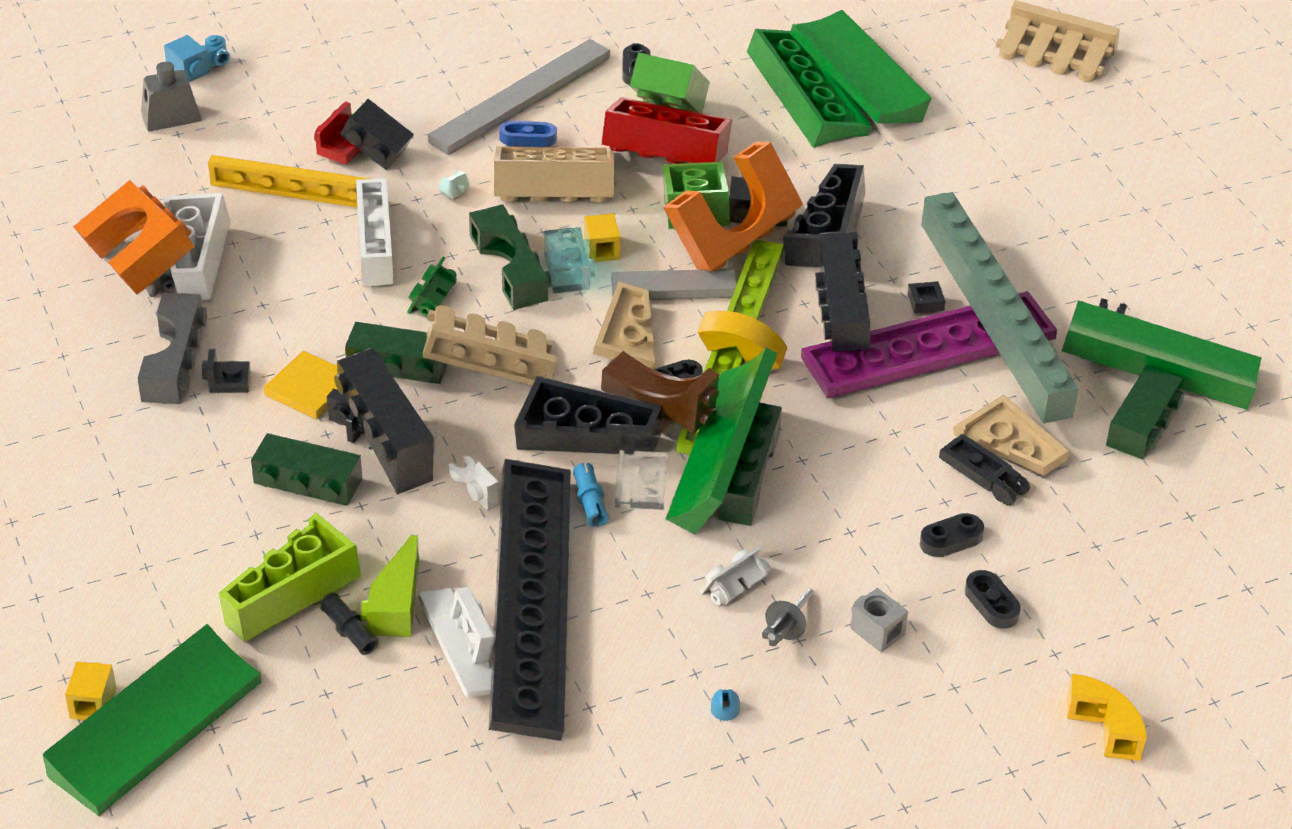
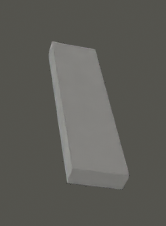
[611,269,736,299]

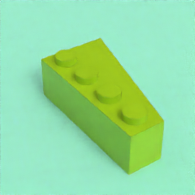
[218,512,361,642]

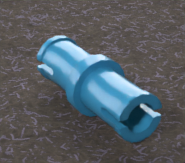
[573,463,609,527]

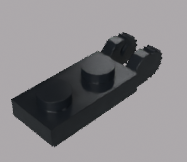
[939,434,1030,506]

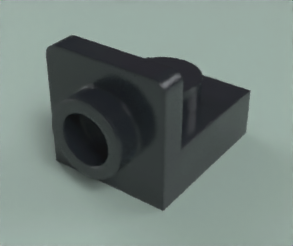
[202,349,251,393]
[327,388,364,443]

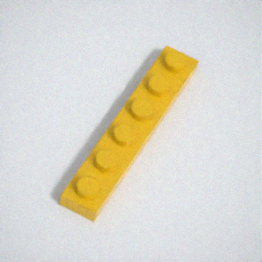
[208,155,370,208]

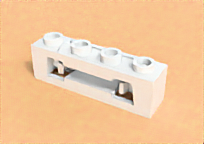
[356,178,394,286]

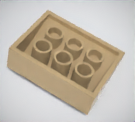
[494,146,614,202]

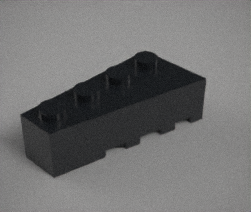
[815,231,870,352]
[334,348,434,495]
[514,376,663,456]

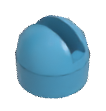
[711,689,740,721]

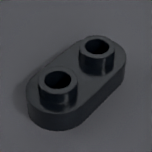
[622,43,651,85]
[919,513,984,557]
[965,570,1021,629]

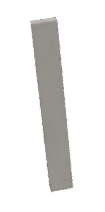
[428,39,610,155]

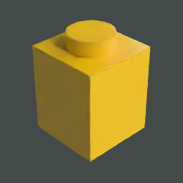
[584,213,621,263]
[65,661,117,720]

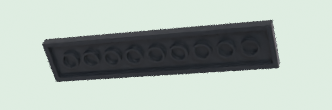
[488,459,571,741]

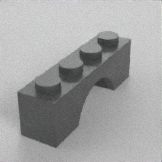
[137,292,207,404]

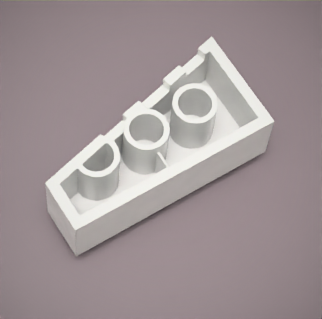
[163,193,231,301]

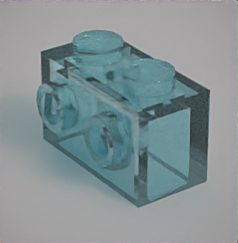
[544,227,595,293]

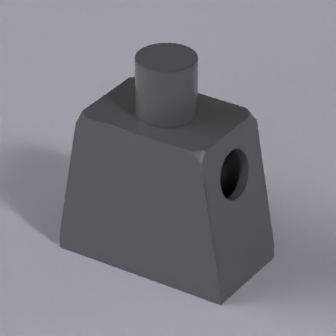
[141,61,202,132]

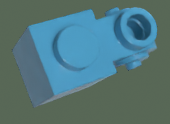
[164,35,230,82]

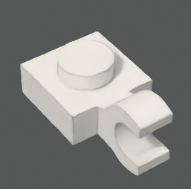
[449,456,499,511]

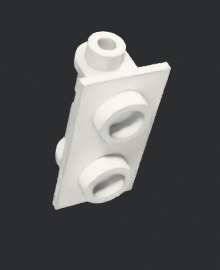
[700,545,771,605]

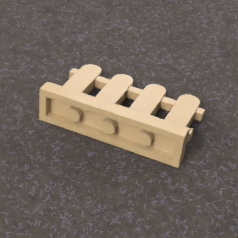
[996,0,1120,82]
[423,305,557,386]

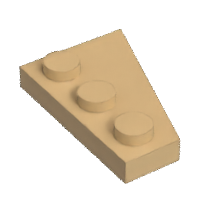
[593,281,656,369]
[953,394,1069,476]

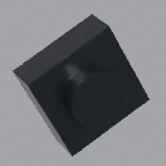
[907,281,946,313]

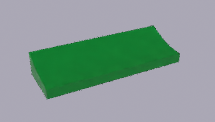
[789,9,932,124]
[747,29,872,148]
[1062,300,1262,410]
[665,347,777,535]
[42,624,261,816]

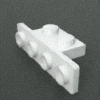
[418,587,496,698]

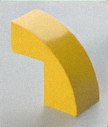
[697,311,788,370]
[1067,673,1147,761]

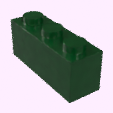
[345,321,447,384]
[1106,365,1184,460]
[251,433,362,506]

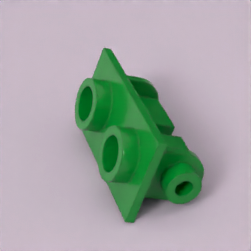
[407,256,457,316]

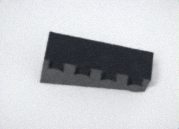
[783,164,866,267]

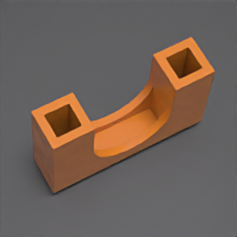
[663,141,804,271]
[73,180,195,295]

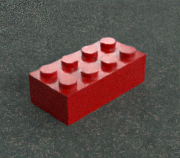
[601,97,732,164]

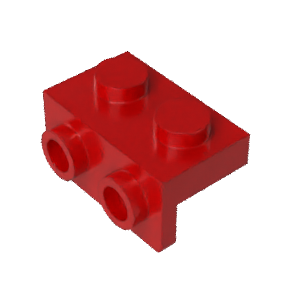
[314,101,361,165]

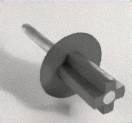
[762,588,814,646]

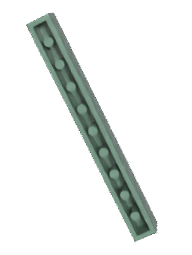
[921,192,1079,424]

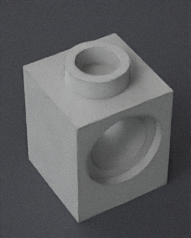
[850,587,909,652]

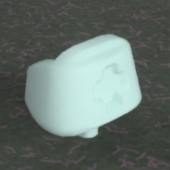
[438,171,469,199]

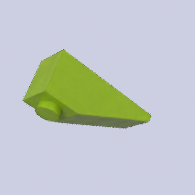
[361,535,420,637]

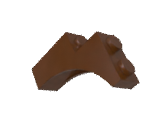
[601,351,719,434]

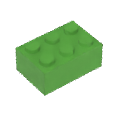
[630,52,710,113]
[663,162,730,231]

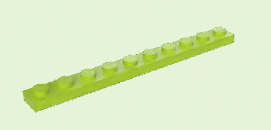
[676,239,784,455]

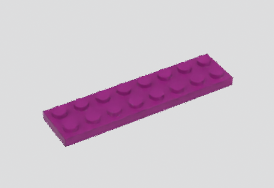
[801,291,1057,399]

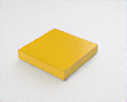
[264,350,338,420]

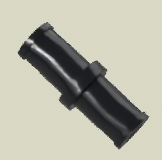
[320,592,379,655]

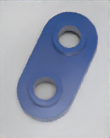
[499,121,557,147]

